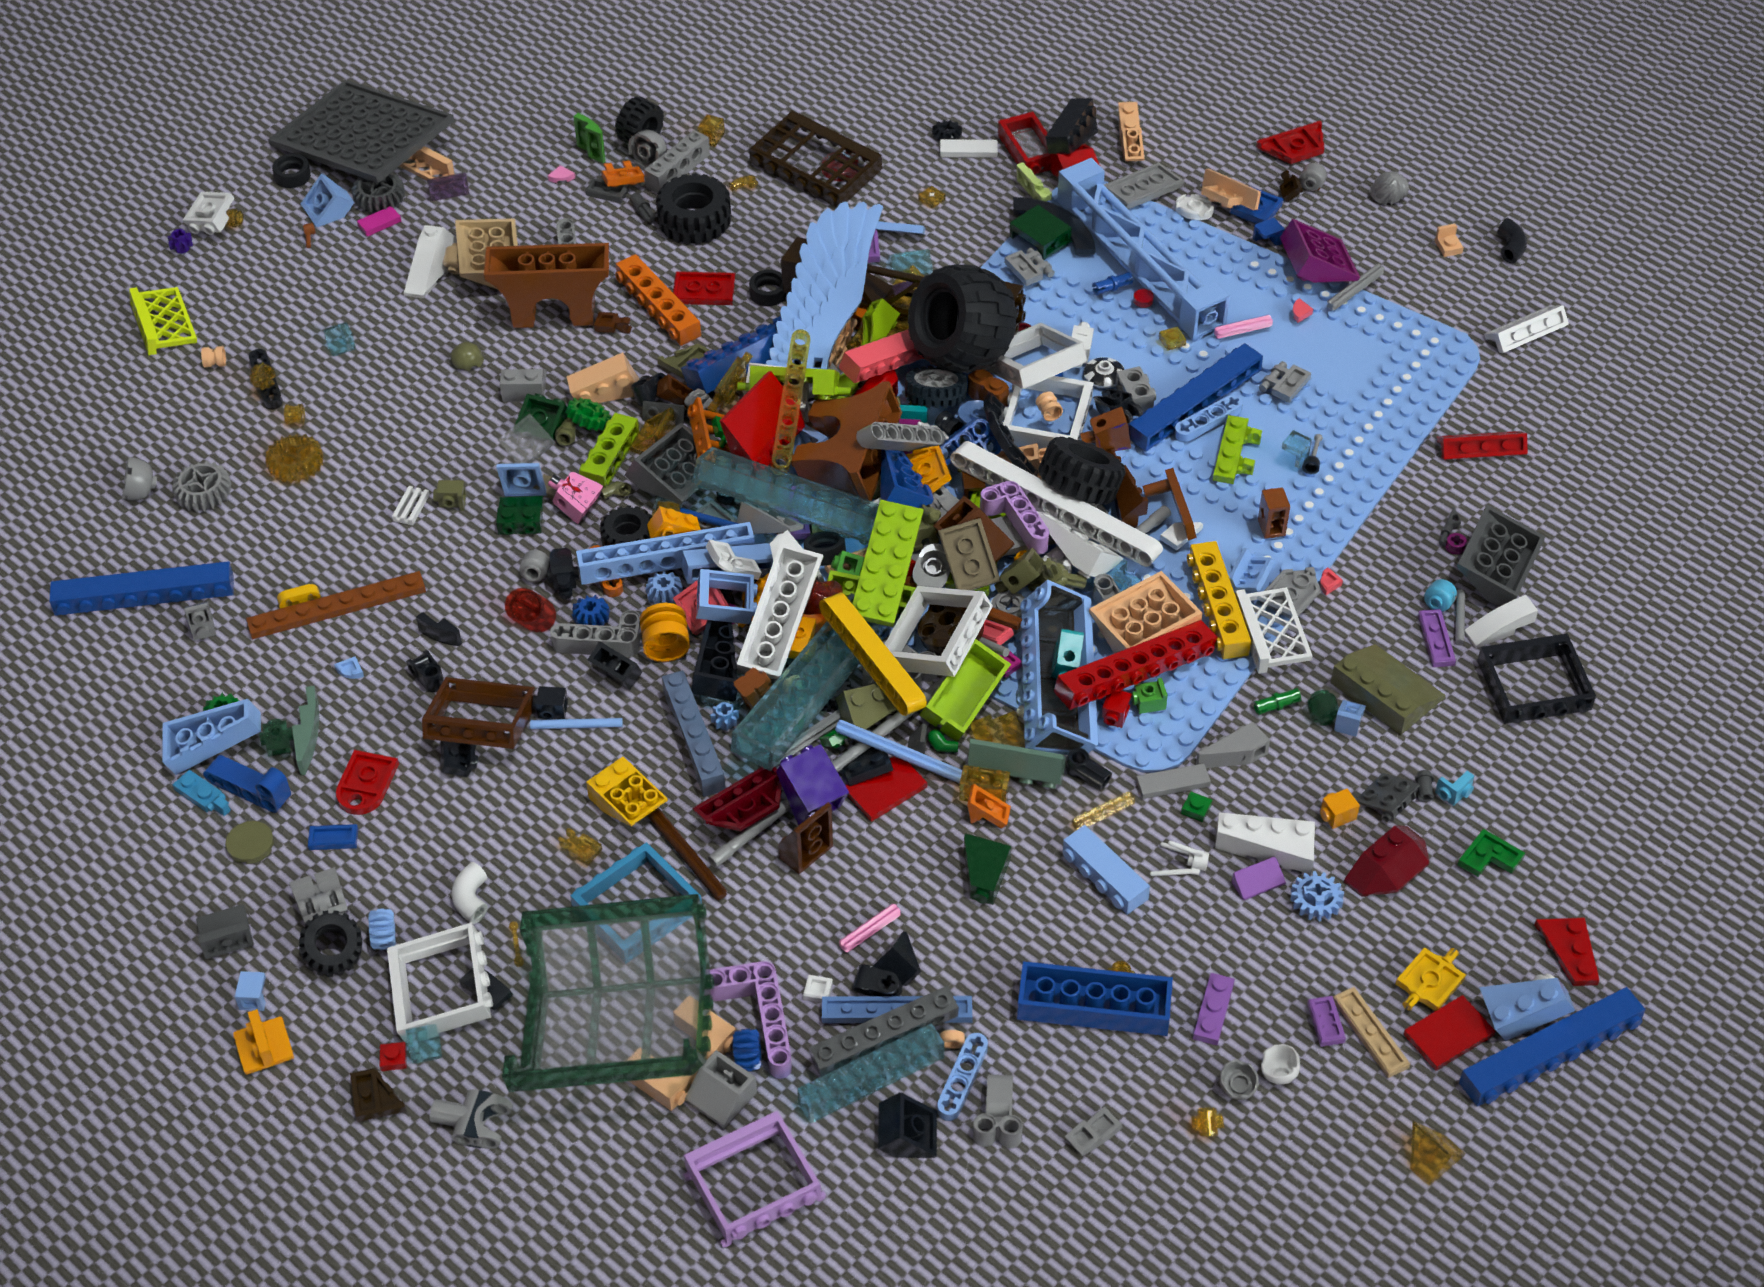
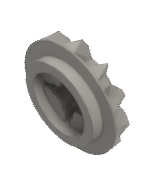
[991,591,1024,617]

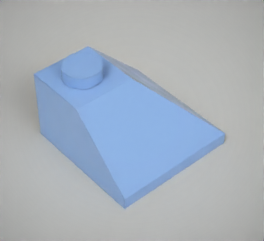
[301,174,354,227]
[496,463,547,497]

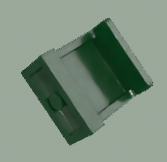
[1009,205,1072,260]

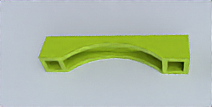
[814,298,900,400]

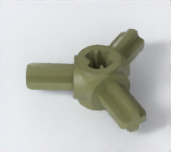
[1027,558,1087,591]

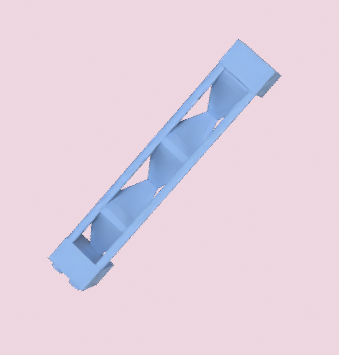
[1057,158,1230,340]

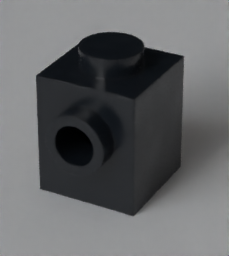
[532,686,568,720]

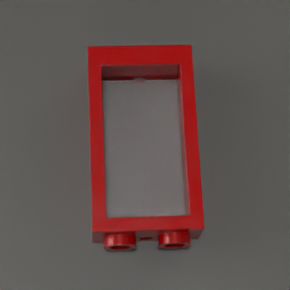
[998,111,1051,175]

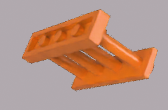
[687,397,744,481]

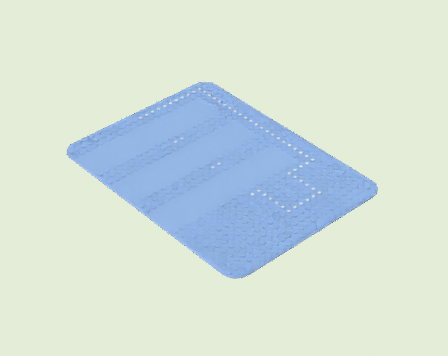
[754,181,1480,773]

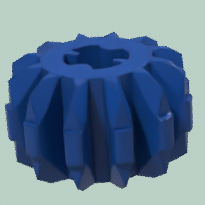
[572,594,610,626]
[733,1029,762,1072]

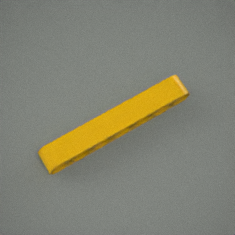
[819,592,927,716]

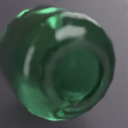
[1307,690,1339,726]

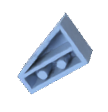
[1479,978,1575,1041]

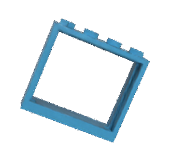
[570,842,702,964]

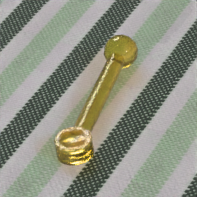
[509,921,524,967]

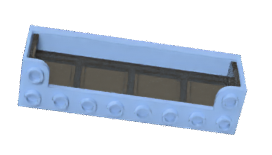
[1020,580,1098,755]

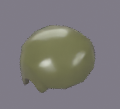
[450,341,484,371]

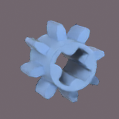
[710,702,739,731]

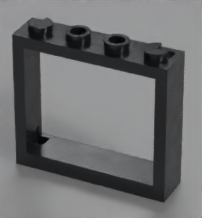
[1477,633,1596,724]

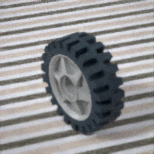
[905,366,967,408]

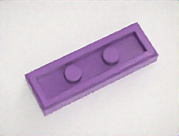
[1418,609,1456,667]

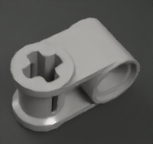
[1092,574,1121,604]

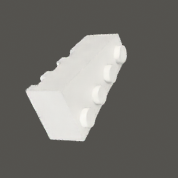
[1215,812,1315,876]

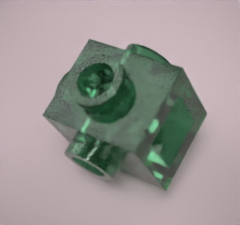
[259,719,294,757]

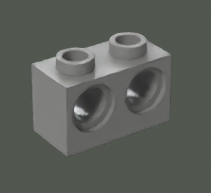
[1115,366,1156,411]

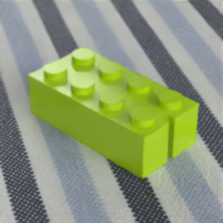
[919,639,1011,741]

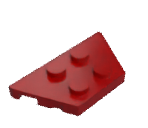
[1256,120,1325,164]

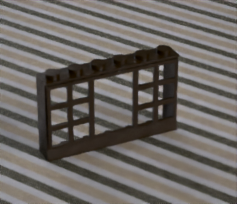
[749,110,882,207]

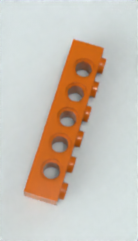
[615,254,701,346]

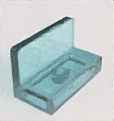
[888,249,933,275]

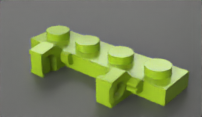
[1213,415,1262,484]

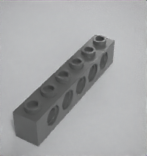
[809,985,959,1078]

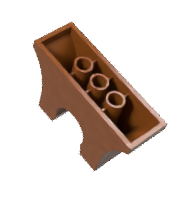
[484,243,610,328]
[791,381,902,504]

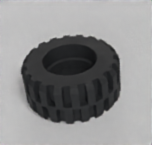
[656,173,732,245]
[1038,437,1126,505]

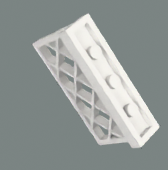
[1235,587,1313,674]

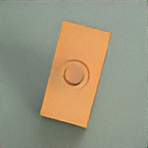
[788,616,816,661]

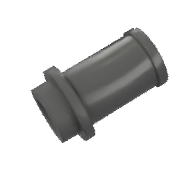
[1415,770,1434,802]

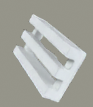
[392,486,430,526]

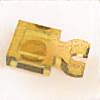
[558,828,602,866]

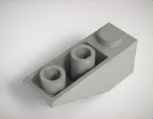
[1196,722,1270,768]

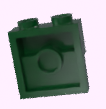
[512,393,568,444]
[496,496,544,535]

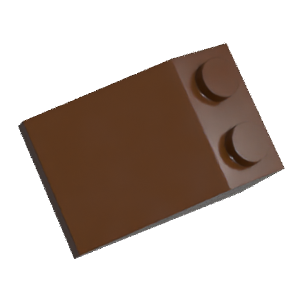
[778,802,833,874]

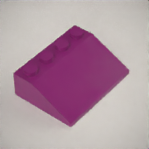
[1280,218,1360,283]

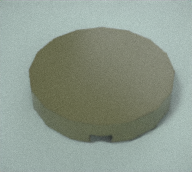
[225,821,275,864]

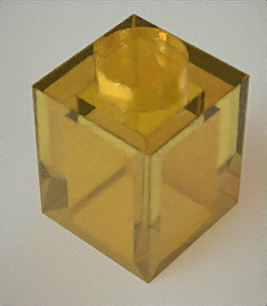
[697,114,725,147]

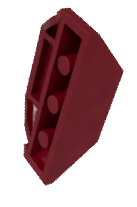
[692,762,782,831]
[1343,825,1430,897]

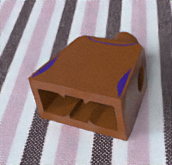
[1080,407,1131,451]

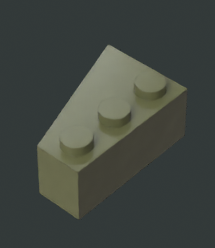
[836,683,897,742]

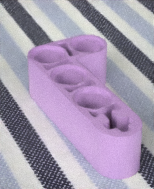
[980,481,1049,554]

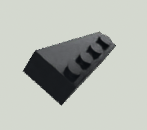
[1045,98,1098,154]
[691,620,738,702]

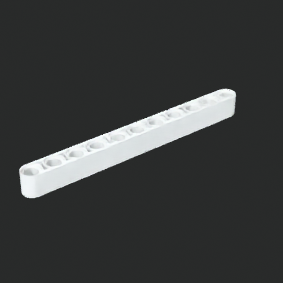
[950,441,1163,567]

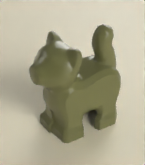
[914,504,941,551]

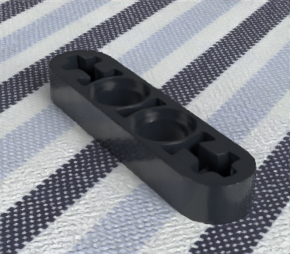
[249,349,283,410]

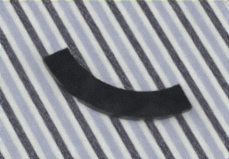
[1013,197,1096,255]
[984,392,1039,477]

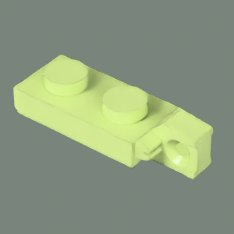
[1017,162,1052,201]

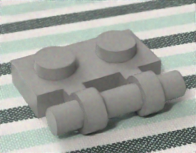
[1004,248,1055,286]
[1259,361,1311,403]

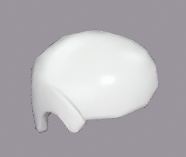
[1261,1044,1300,1085]

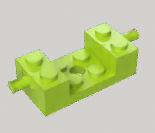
[737,366,851,400]

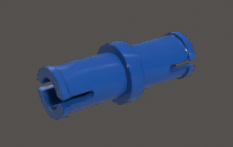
[1092,272,1133,295]

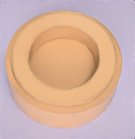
[939,1030,965,1049]

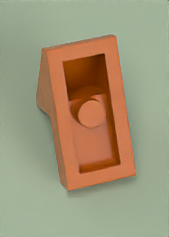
[967,784,1011,829]

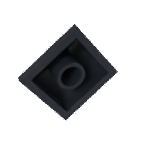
[878,1092,937,1158]

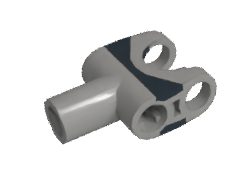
[430,1089,513,1149]

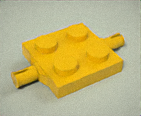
[1395,947,1466,1011]

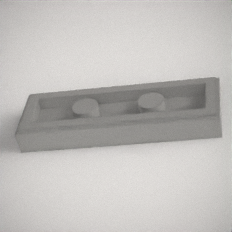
[1136,763,1211,799]

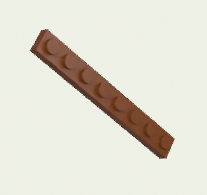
[246,571,426,640]

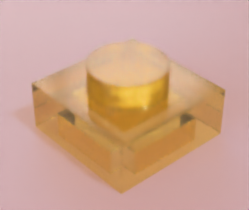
[1159,326,1186,351]

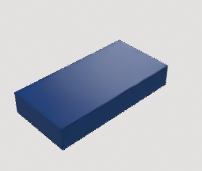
[308,824,358,850]

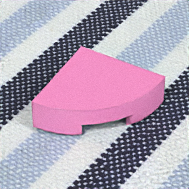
[548,165,575,183]

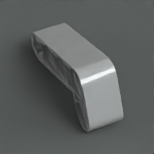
[550,610,641,657]

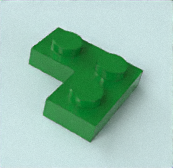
[1458,829,1525,877]

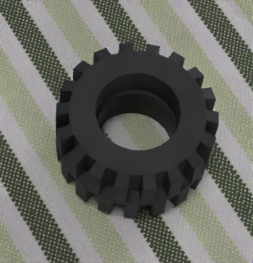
[615,96,664,143]
[600,506,652,546]
[299,910,362,977]

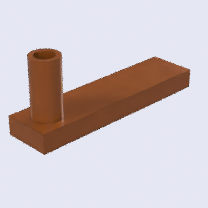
[1142,468,1197,540]

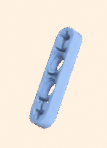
[1174,395,1243,442]
[937,1033,988,1121]

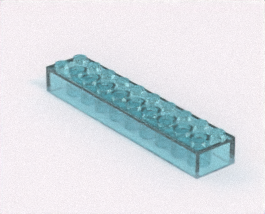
[691,447,879,545]
[730,593,888,771]

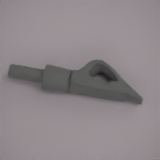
[1439,507,1461,545]

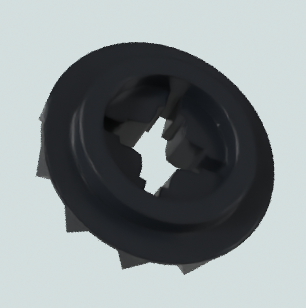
[932,119,962,141]

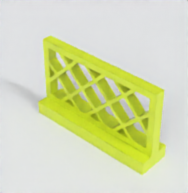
[129,287,197,355]

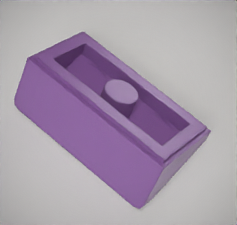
[1232,857,1286,901]

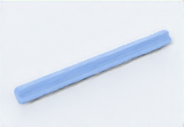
[835,720,967,784]

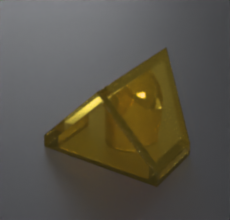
[1410,1121,1465,1186]

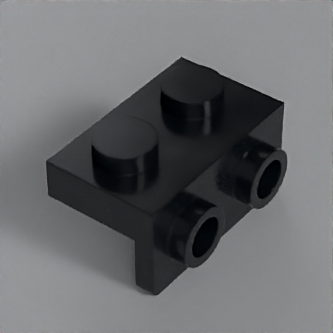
[440,741,478,777]

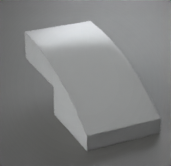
[1065,1106,1123,1156]

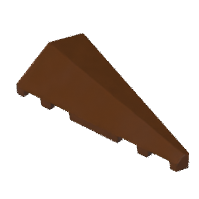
[1106,448,1148,528]

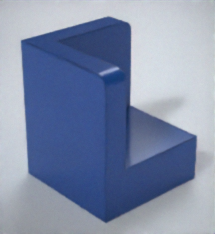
[1252,218,1285,246]

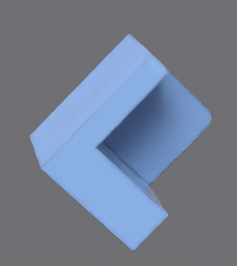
[234,971,266,1011]

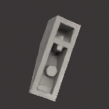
[736,498,804,534]

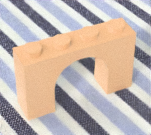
[623,997,736,1112]

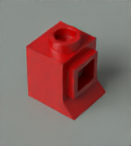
[1102,691,1132,728]

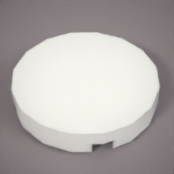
[1175,194,1214,220]

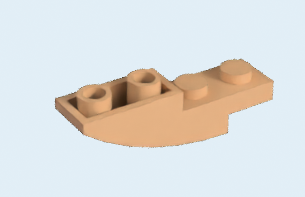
[1118,102,1144,161]

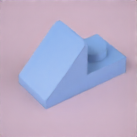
[1334,700,1366,736]

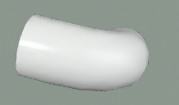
[451,862,488,924]

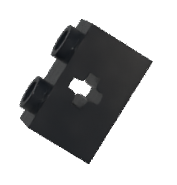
[587,642,642,690]

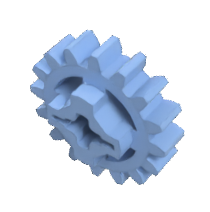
[1290,871,1344,921]

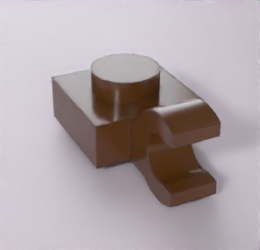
[594,312,632,334]

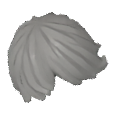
[1369,171,1409,206]

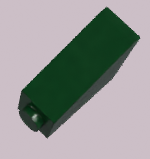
[964,834,1011,905]

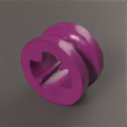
[1446,533,1467,555]

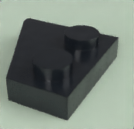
[843,747,894,786]

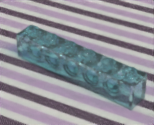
[797,1023,944,1124]

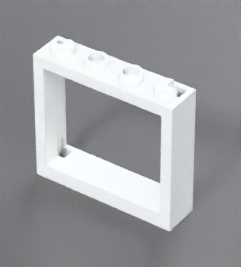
[985,323,1087,389]
[1003,376,1094,449]
[885,586,993,677]
[387,922,493,1043]

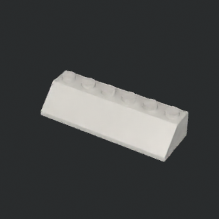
[737,542,824,679]

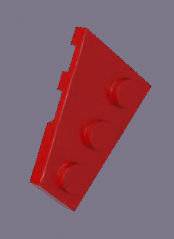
[1534,918,1600,986]

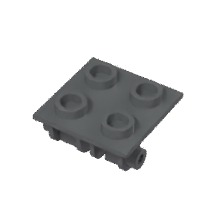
[1356,773,1420,822]

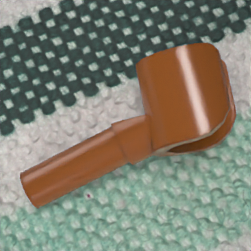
[303,222,316,248]

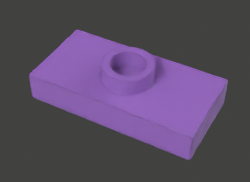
[1307,996,1346,1047]

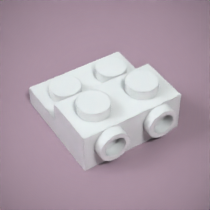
[183,192,235,235]

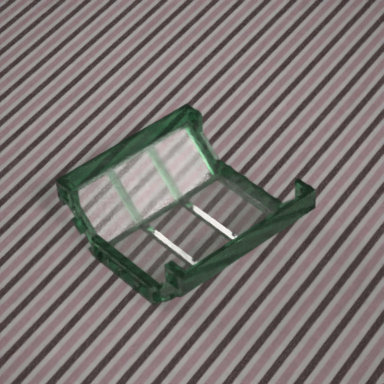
[502,894,715,1092]

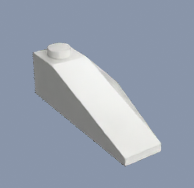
[404,225,457,298]
[1037,511,1123,579]

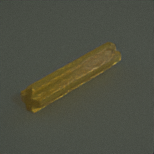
[1072,792,1135,831]

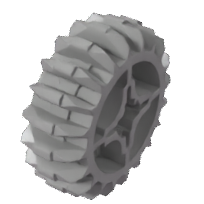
[172,461,232,512]

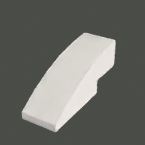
[1464,595,1538,649]

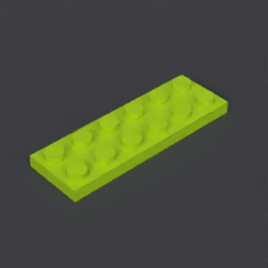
[852,500,924,627]

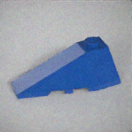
[881,449,934,508]

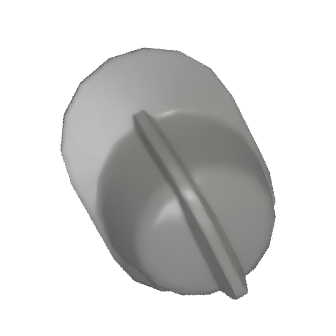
[912,543,950,588]

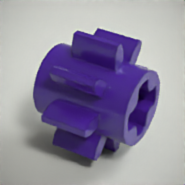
[167,229,193,254]

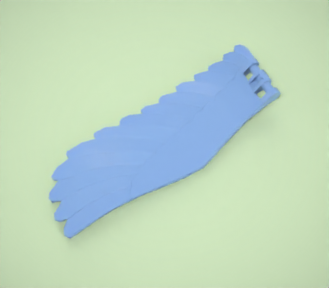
[766,202,883,369]

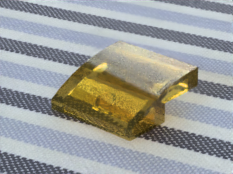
[970,711,1025,748]

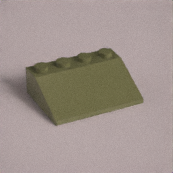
[1331,644,1446,735]

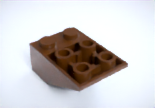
[933,496,1015,564]

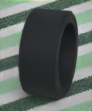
[272,153,311,188]
[749,269,787,306]
[804,531,846,566]

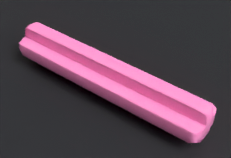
[1214,315,1273,339]
[839,904,901,953]

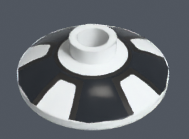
[1084,357,1125,388]

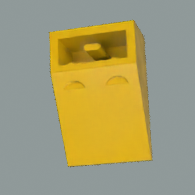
[586,756,668,826]

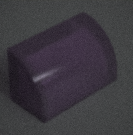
[427,172,470,201]

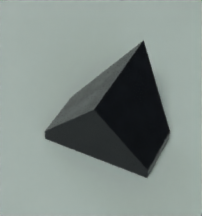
[871,931,921,986]

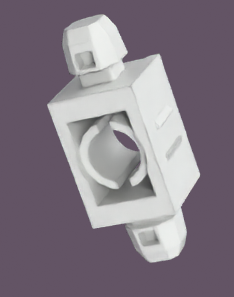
[1071,321,1094,368]

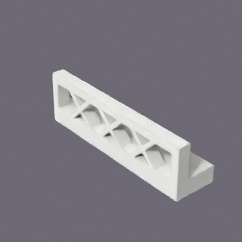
[1484,305,1569,353]

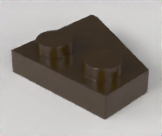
[350,1068,406,1122]

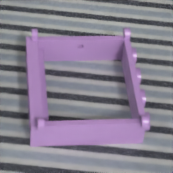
[683,1110,826,1248]

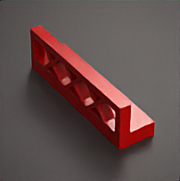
[1437,431,1528,459]

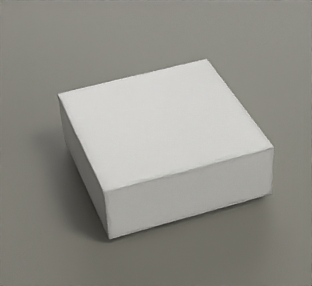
[803,975,833,1003]

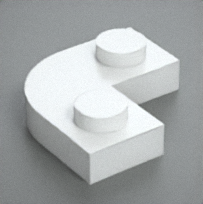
[706,540,762,580]

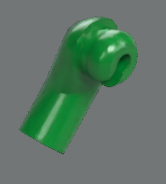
[928,729,958,753]

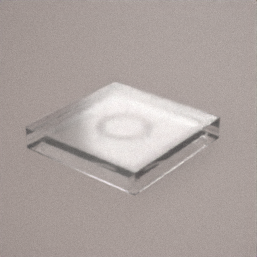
[498,414,556,463]

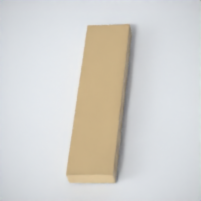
[1333,987,1410,1078]

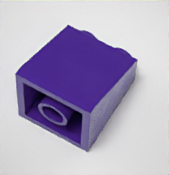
[776,744,849,826]

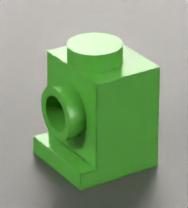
[831,550,865,576]
[1131,678,1168,714]

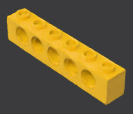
[1186,541,1251,659]

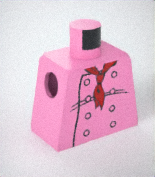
[547,472,603,524]

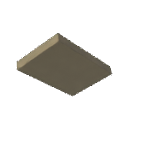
[938,518,1001,590]

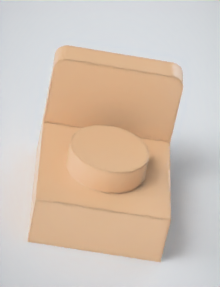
[1435,224,1464,257]

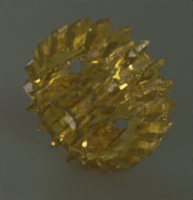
[265,433,323,484]

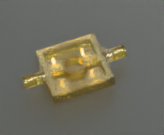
[707,352,753,413]

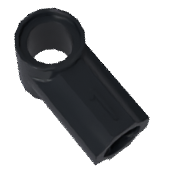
[1066,748,1112,790]

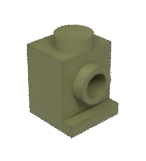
[433,480,467,511]

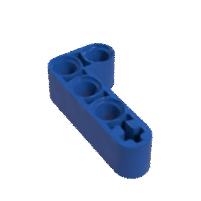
[940,419,1002,465]
[203,755,291,813]

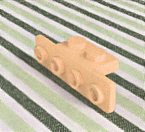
[1201,169,1261,210]

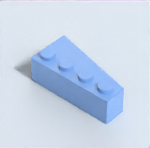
[162,699,261,775]

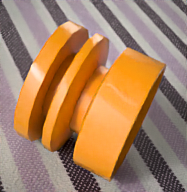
[639,602,690,662]

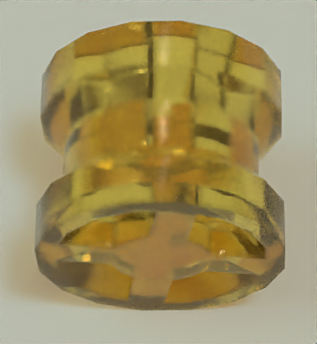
[284,404,305,425]

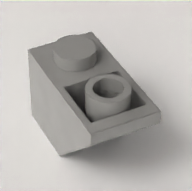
[184,601,216,640]

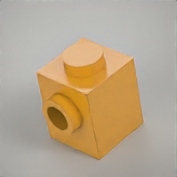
[1320,788,1360,829]

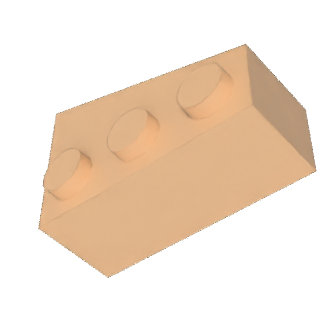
[567,352,639,403]

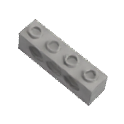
[644,130,710,193]

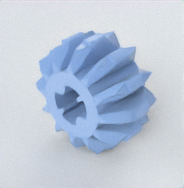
[645,571,683,604]
[368,908,396,950]

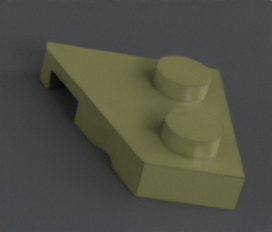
[657,344,710,379]

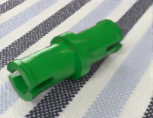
[1253,688,1302,715]

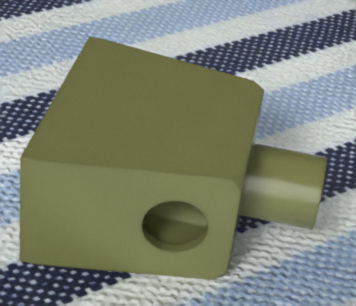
[994,547,1044,594]

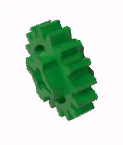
[565,398,612,431]

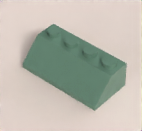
[968,738,1066,789]

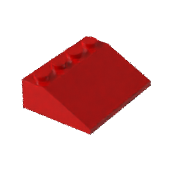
[720,371,805,476]

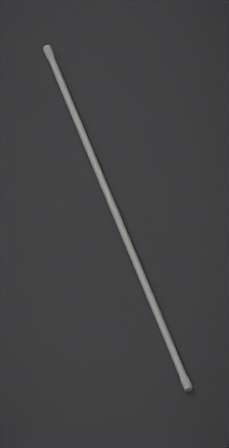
[707,505,1171,868]

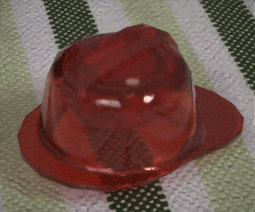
[804,580,843,615]
[505,588,556,632]

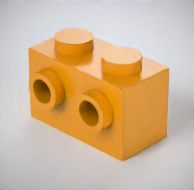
[647,506,701,538]

